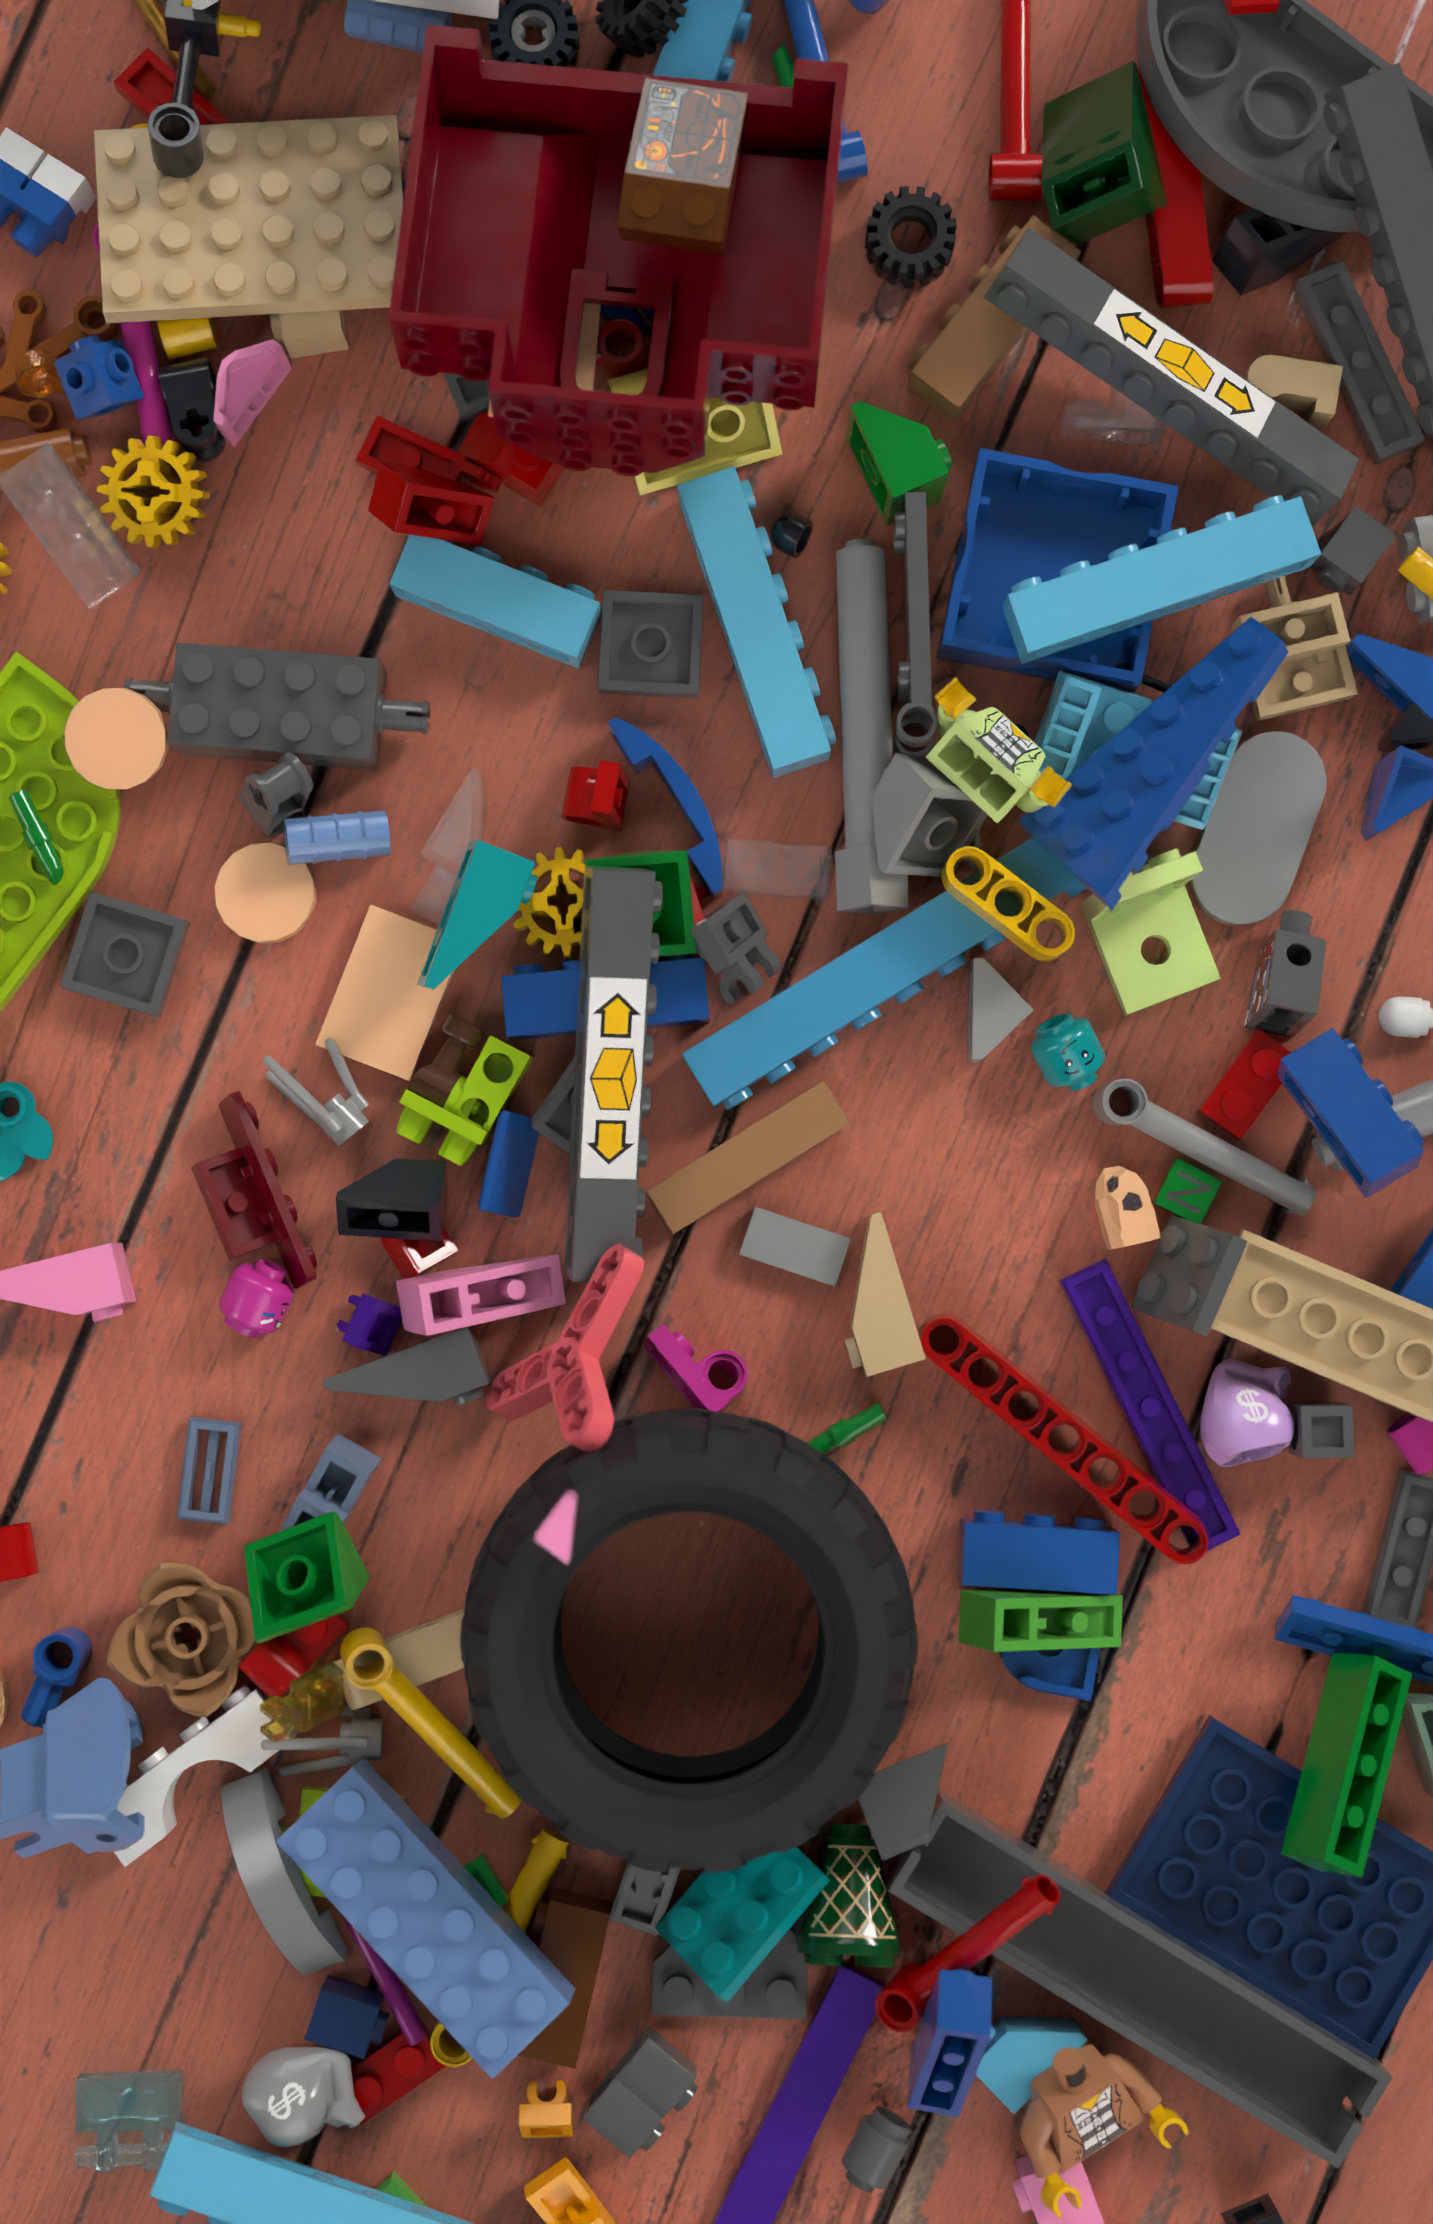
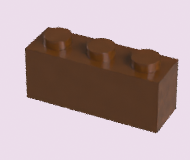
[518,1887,613,2069]

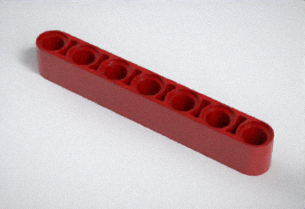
[921,1313,1208,1565]

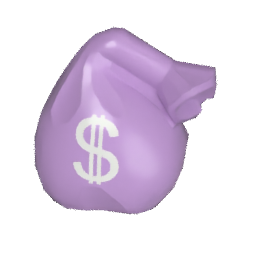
[1200,1359,1294,1467]

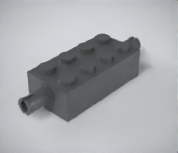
[124,643,431,770]

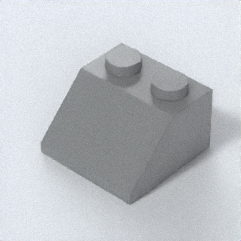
[872,753,988,877]

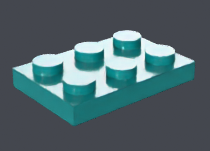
[655,1846,830,2002]

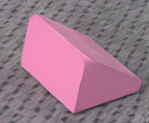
[534,1489,578,1564]

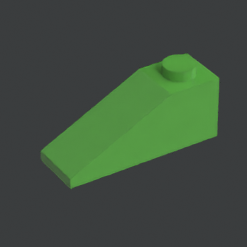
[958,1589,1123,1652]

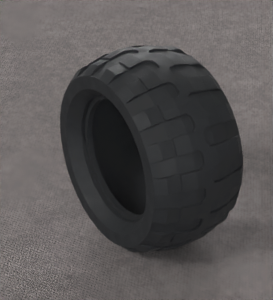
[460,1408,918,1873]

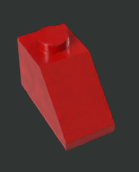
[457,412,564,507]
[368,462,495,545]

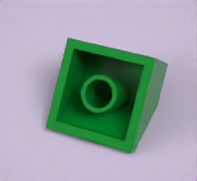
[845,401,952,526]

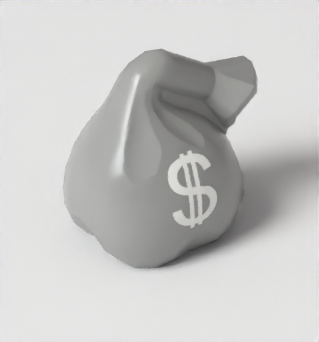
[241,2047,365,2147]

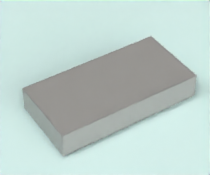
[739,1207,851,1287]

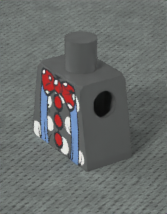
[1244,910,1326,1038]

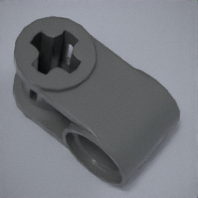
[238,752,313,838]

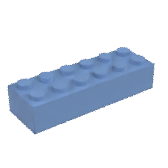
[276,1758,576,2079]

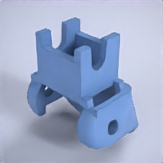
[0,1677,145,1858]

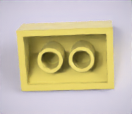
[607,369,782,495]

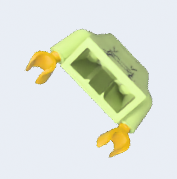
[926,677,1072,824]

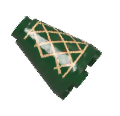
[797,1824,901,1967]

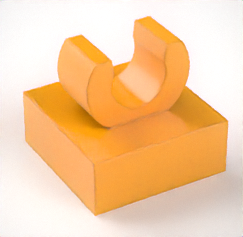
[519,2080,574,2138]

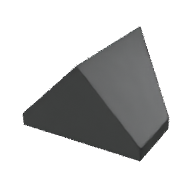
[858,1743,948,1860]

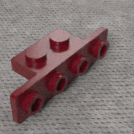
[191,1091,317,1289]

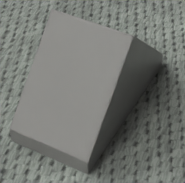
[967,958,1033,1063]

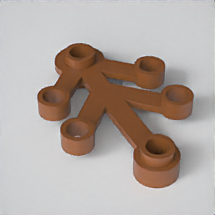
[0,290,118,433]

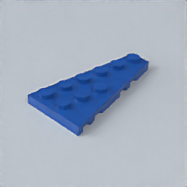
[1018,617,1289,911]

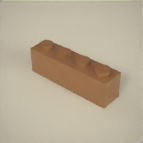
[907,215,1081,424]

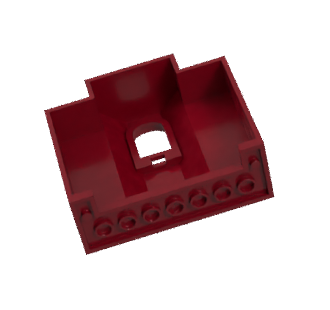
[388,25,848,476]

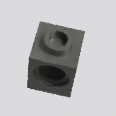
[1310,506,1396,596]
[1287,1402,1354,1458]

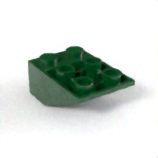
[1042,61,1168,245]

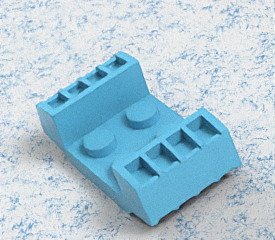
[1034,670,1242,830]

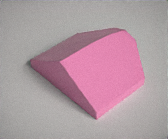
[213,339,292,447]

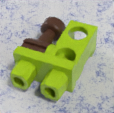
[396,1014,535,1166]

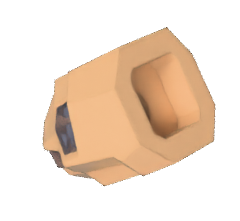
[1095,1166,1161,1250]

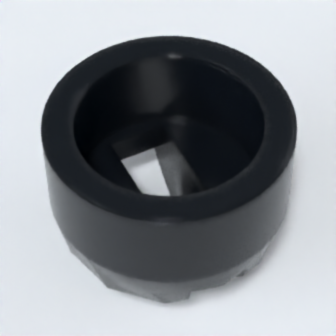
[771,514,813,559]

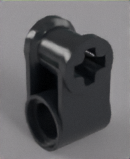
[158,356,226,462]

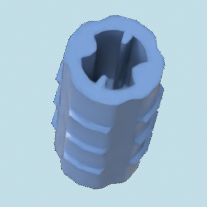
[344,0,452,55]
[283,810,391,865]

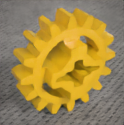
[97,435,210,548]
[513,847,585,959]

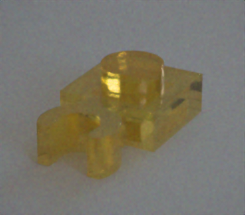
[260,1661,344,1742]

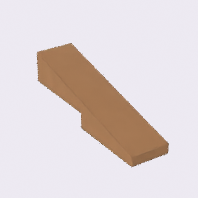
[645,1080,851,1236]

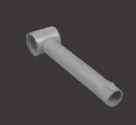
[1092,1078,1317,1216]

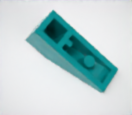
[417,840,537,989]

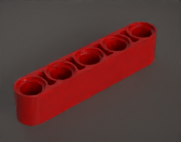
[1137,68,1213,309]

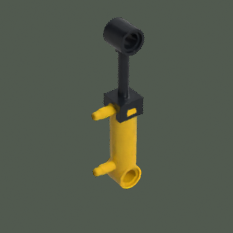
[148,0,261,178]

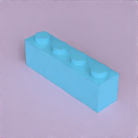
[389,535,602,669]

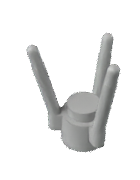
[263,1038,369,1146]
[261,1692,384,1776]

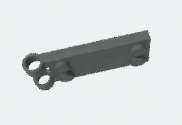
[893,492,938,756]

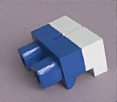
[0,127,97,258]

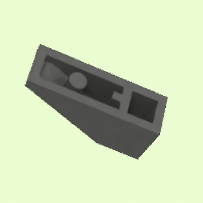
[323,1326,493,1407]

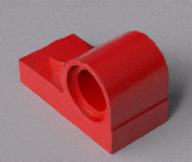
[561,760,631,832]
[238,1613,351,1703]

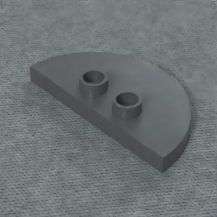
[1136,0,1433,232]

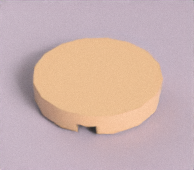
[64,688,169,789]
[214,843,317,944]

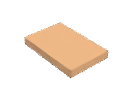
[315,904,455,1082]

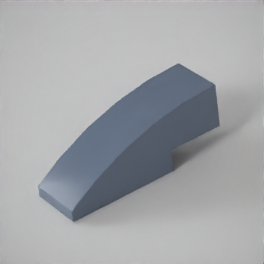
[279,1434,382,1532]

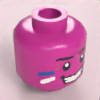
[219,1259,295,1338]

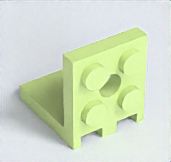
[1081,849,1221,1016]

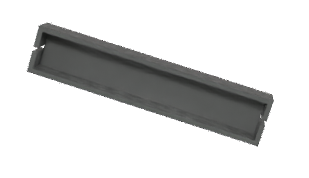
[885,1789,1392,2169]

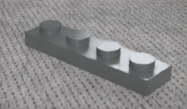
[1293,260,1426,465]

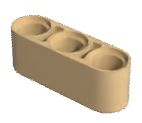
[332,1608,465,1710]

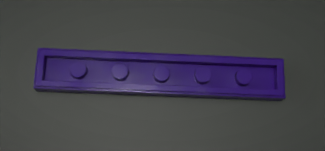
[1059,1259,1241,1551]
[711,1962,886,2224]

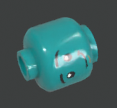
[1030,1012,1106,1091]

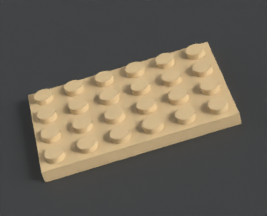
[94,115,404,323]

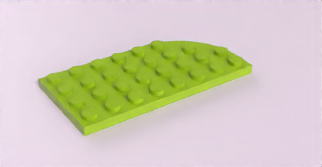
[0,652,121,1013]

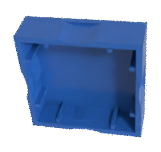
[936,448,1179,693]

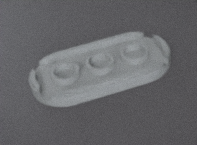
[1190,731,1327,926]

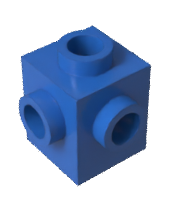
[54,335,145,421]

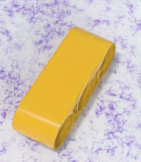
[942,846,1075,961]

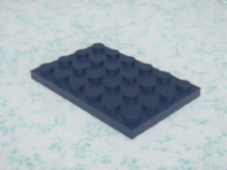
[1105,1715,1433,2059]

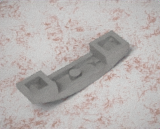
[220,1768,349,1976]

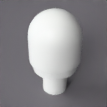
[1379,996,1433,1038]

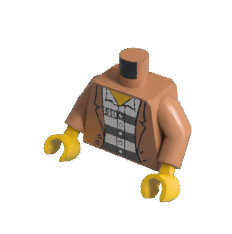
[1020,2044,1188,2218]

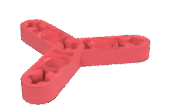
[485,1244,644,1452]

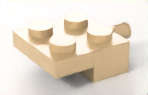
[1232,576,1358,721]

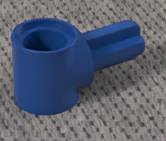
[21,1626,92,1728]

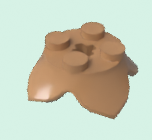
[107,1562,258,1717]

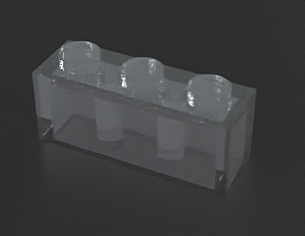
[0,442,141,610]

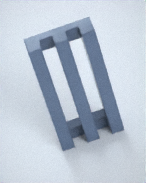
[177,1416,243,1525]

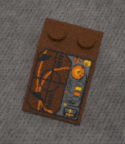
[617,78,749,256]

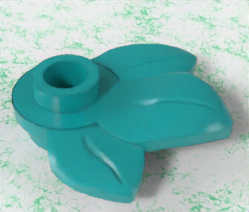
[0,1082,54,1182]

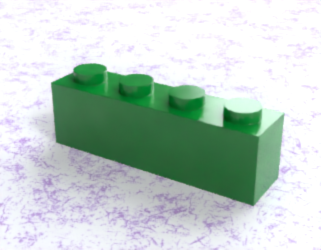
[1281,1653,1412,1878]

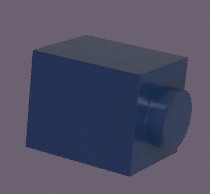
[304,1975,390,2058]

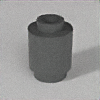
[841,2106,912,2193]

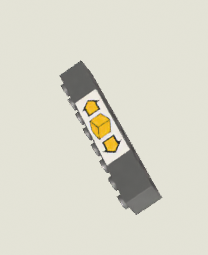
[983,228,1360,526]
[564,866,662,1282]

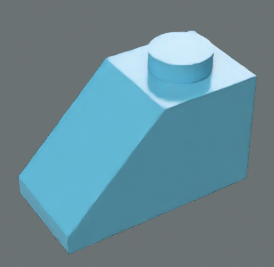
[976,2016,1088,2114]

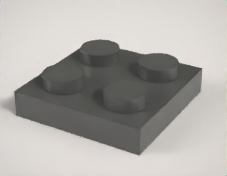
[598,590,704,699]
[60,891,190,1018]
[1131,1215,1248,1337]

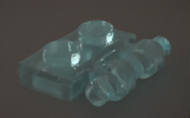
[75,2070,184,2173]

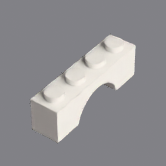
[114,1684,300,1867]

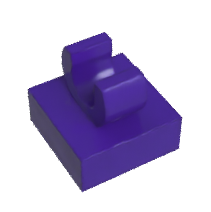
[337,1293,402,1356]

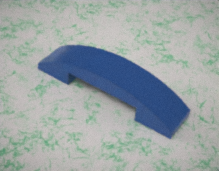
[608,717,722,901]

